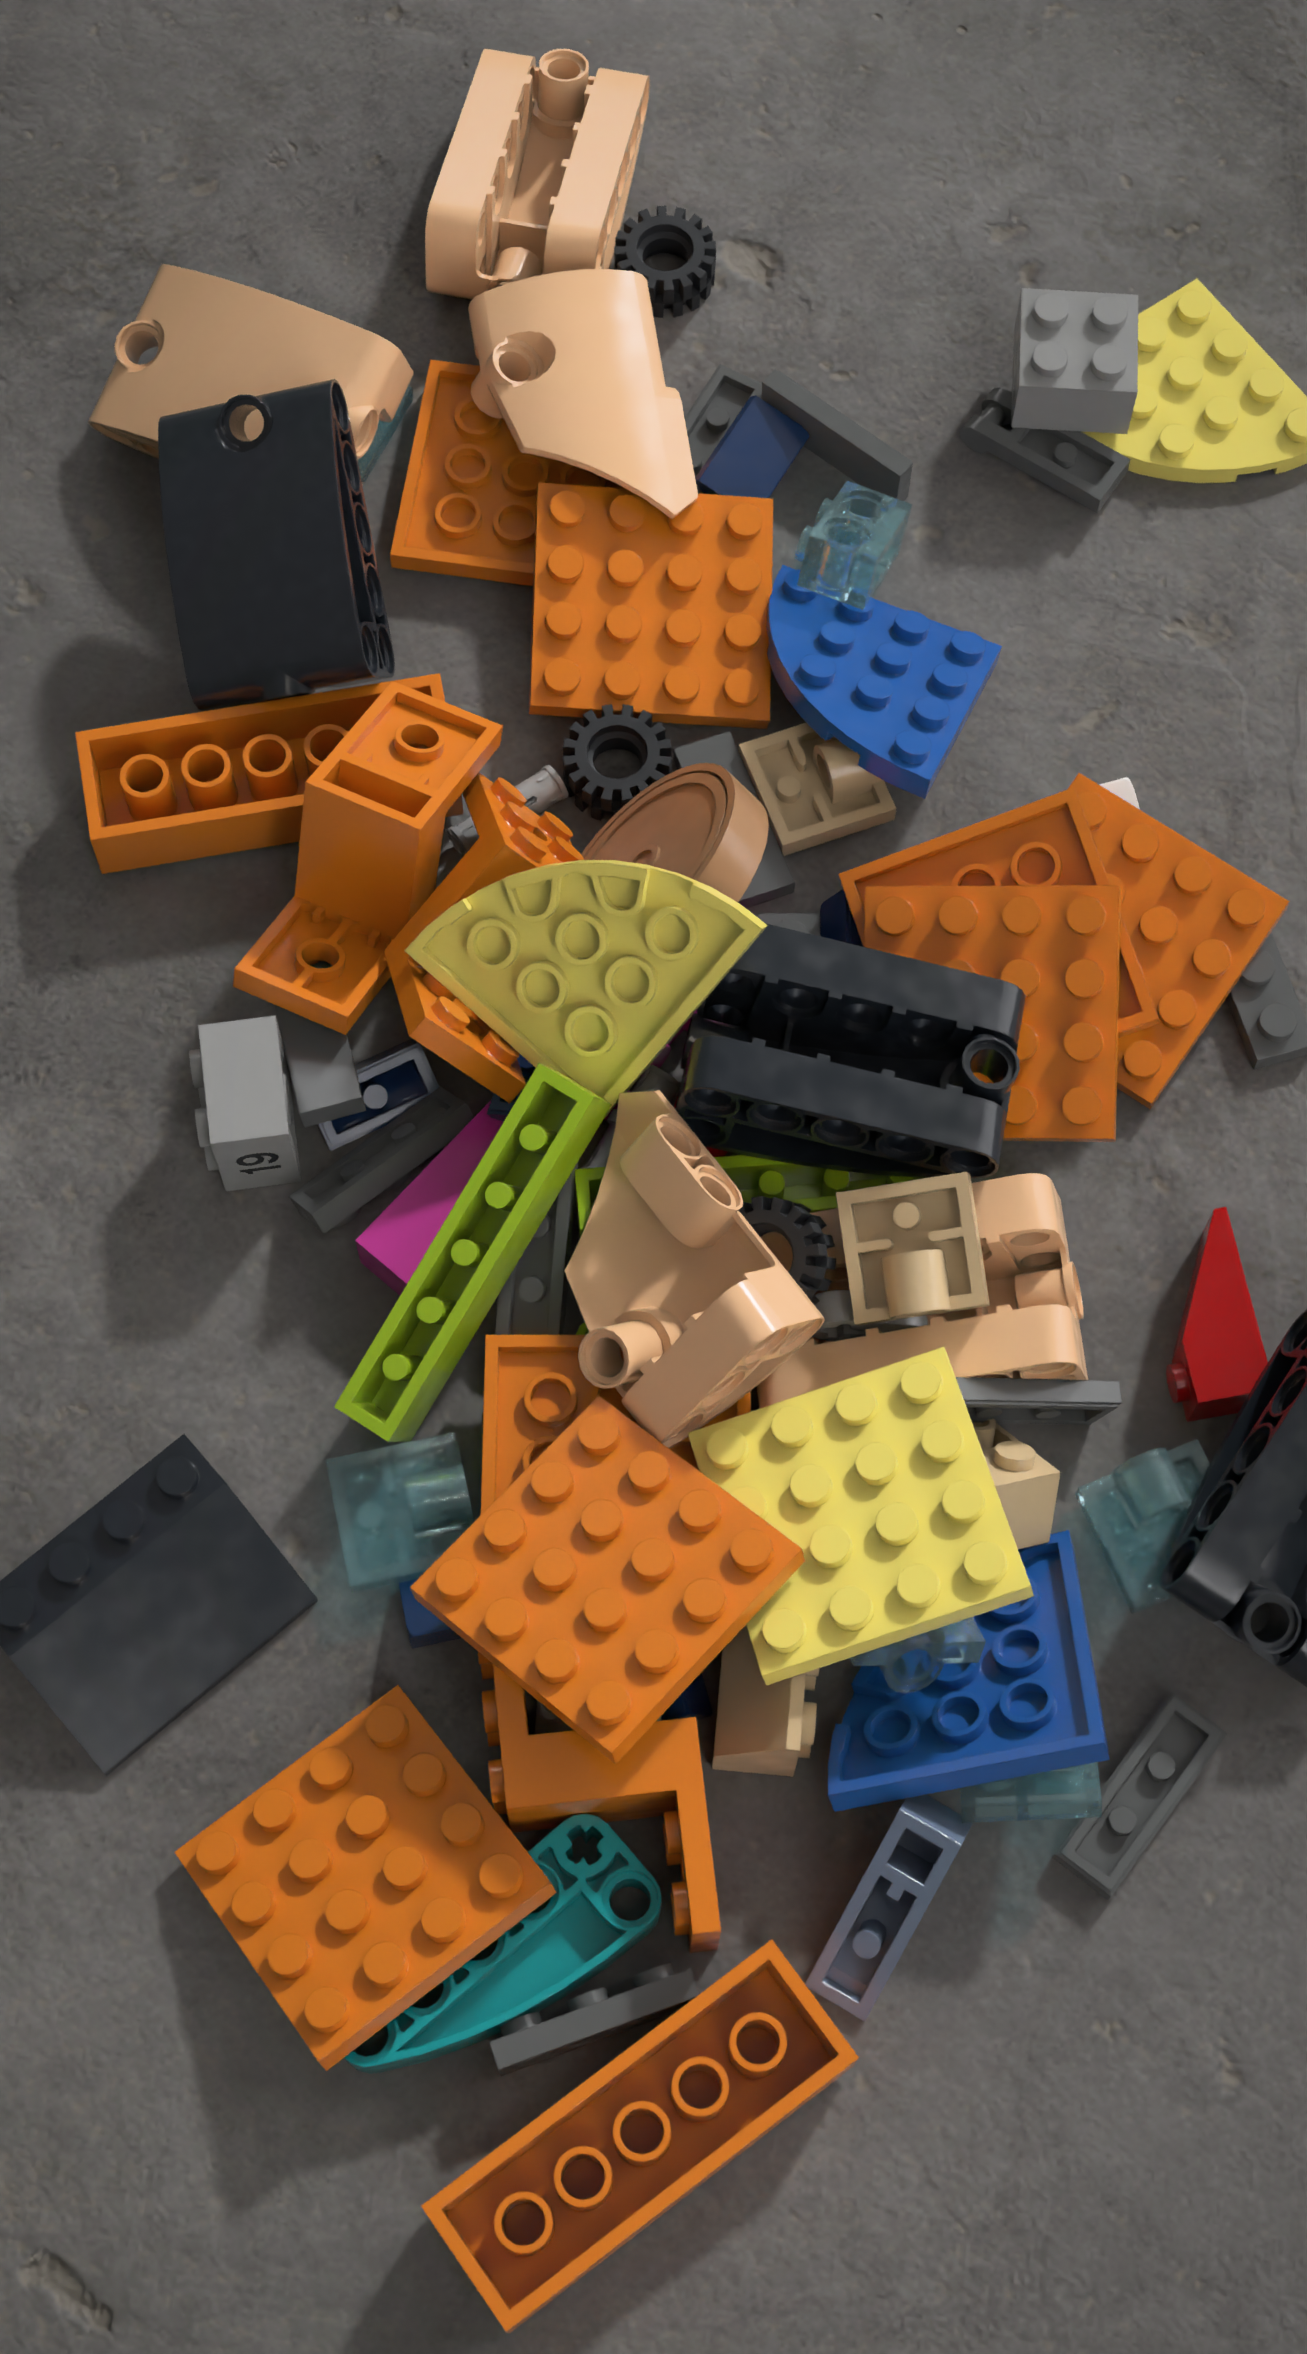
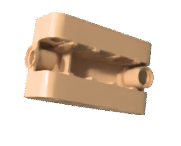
[425,49,650,299]
[88,264,414,485]
[757,1173,1088,1409]

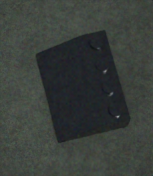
[0,1434,318,1776]

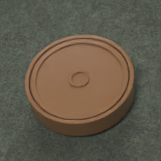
[581,763,769,902]

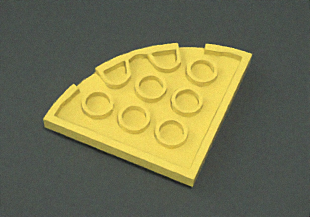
[1082,279,1307,483]
[404,860,768,1118]

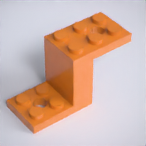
[233,681,503,1035]
[384,772,584,1103]
[478,1652,721,1953]

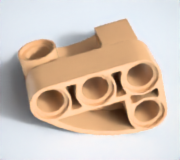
[468,269,698,519]
[564,1090,825,1448]

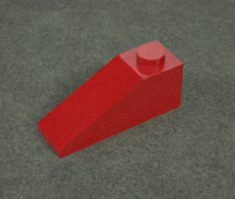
[1166,1207,1268,1422]

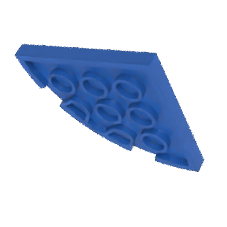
[767,565,1002,799]
[828,1530,1110,1812]

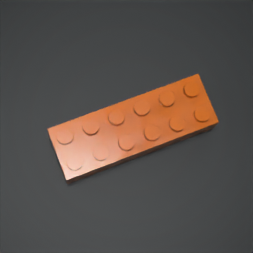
[75,673,464,874]
[421,1939,859,2333]

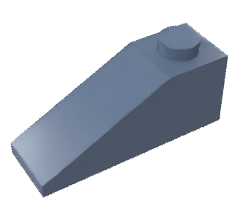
[805,1795,973,2021]

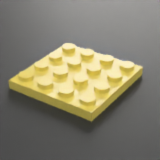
[688,1347,1034,1685]

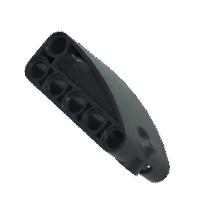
[158,379,395,711]
[675,923,1026,1178]
[1160,1310,1307,1687]

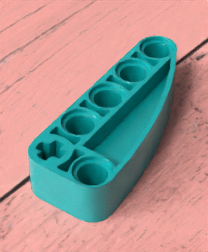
[344,1813,662,2074]

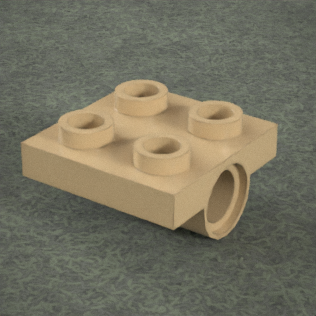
[739,723,896,856]
[836,1172,990,1326]

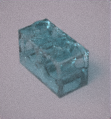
[795,481,912,610]

